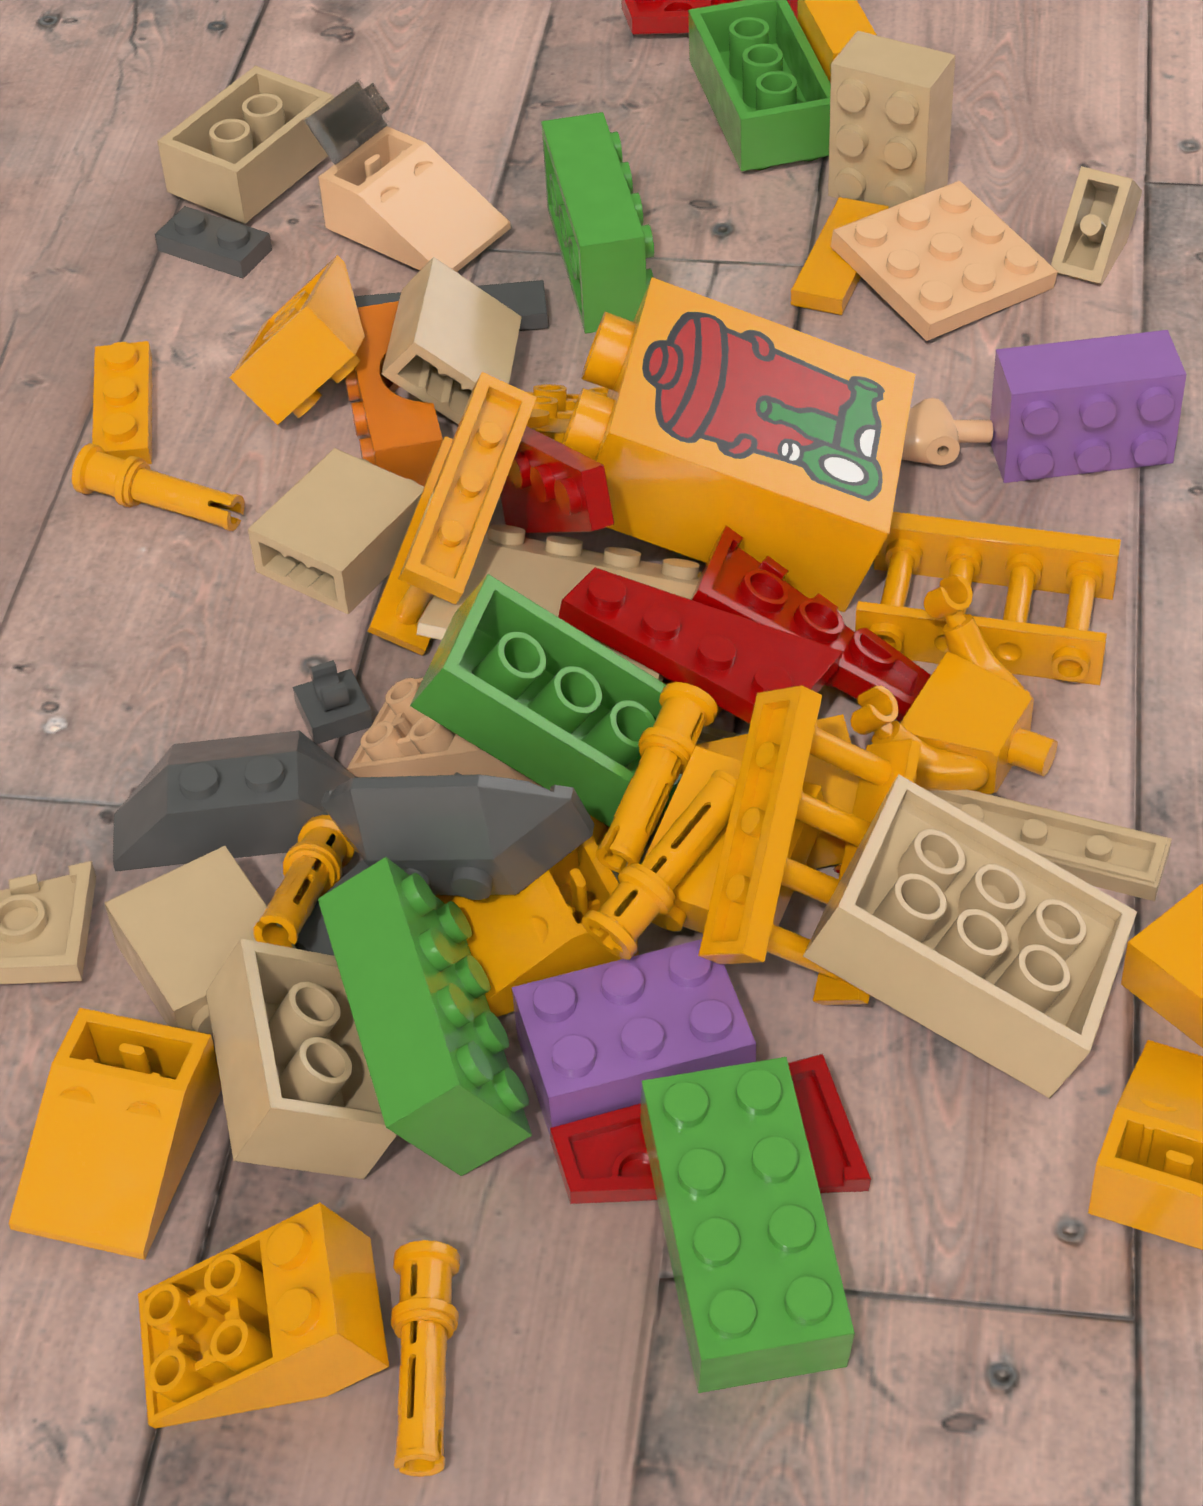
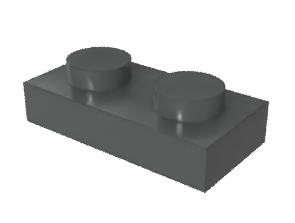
[155,206,272,279]

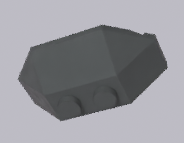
[113,730,356,872]
[321,774,595,900]

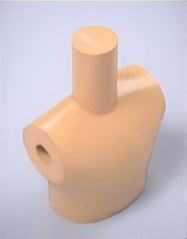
[901,398,993,466]

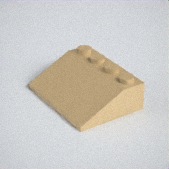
[416,525,702,682]
[803,774,1137,1098]

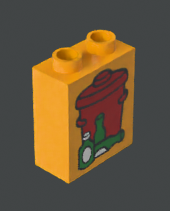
[562,277,916,612]

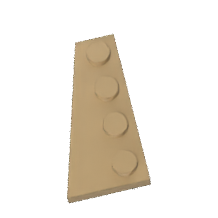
[0,861,96,984]

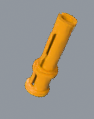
[72,443,245,531]
[596,682,718,873]
[581,770,738,960]
[253,815,355,948]
[391,1240,460,1477]

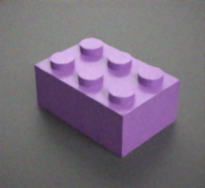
[990,330,1187,483]
[512,939,756,1135]

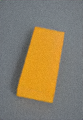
[791,197,889,315]

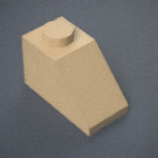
[1051,166,1142,285]

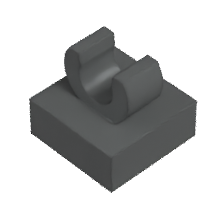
[293,660,373,744]

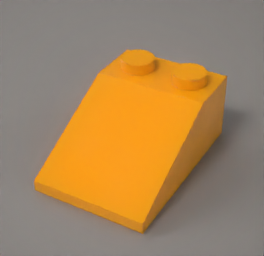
[229,254,365,425]

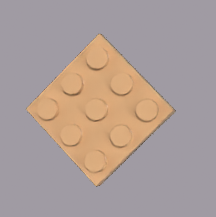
[830,181,1058,341]

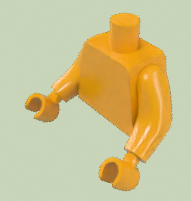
[850,574,1058,795]

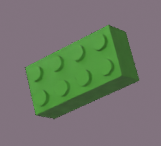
[688,0,831,171]
[541,112,654,334]
[410,574,682,827]
[318,857,532,1176]
[640,1057,855,1393]

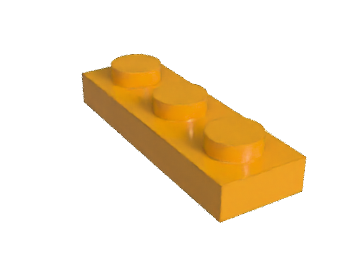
[92,341,152,464]

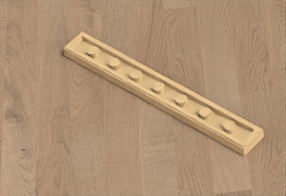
[681,726,1172,901]

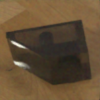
[304,79,391,165]

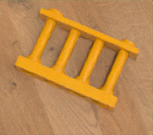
[367,372,537,656]
[855,512,1121,685]
[698,685,922,1005]

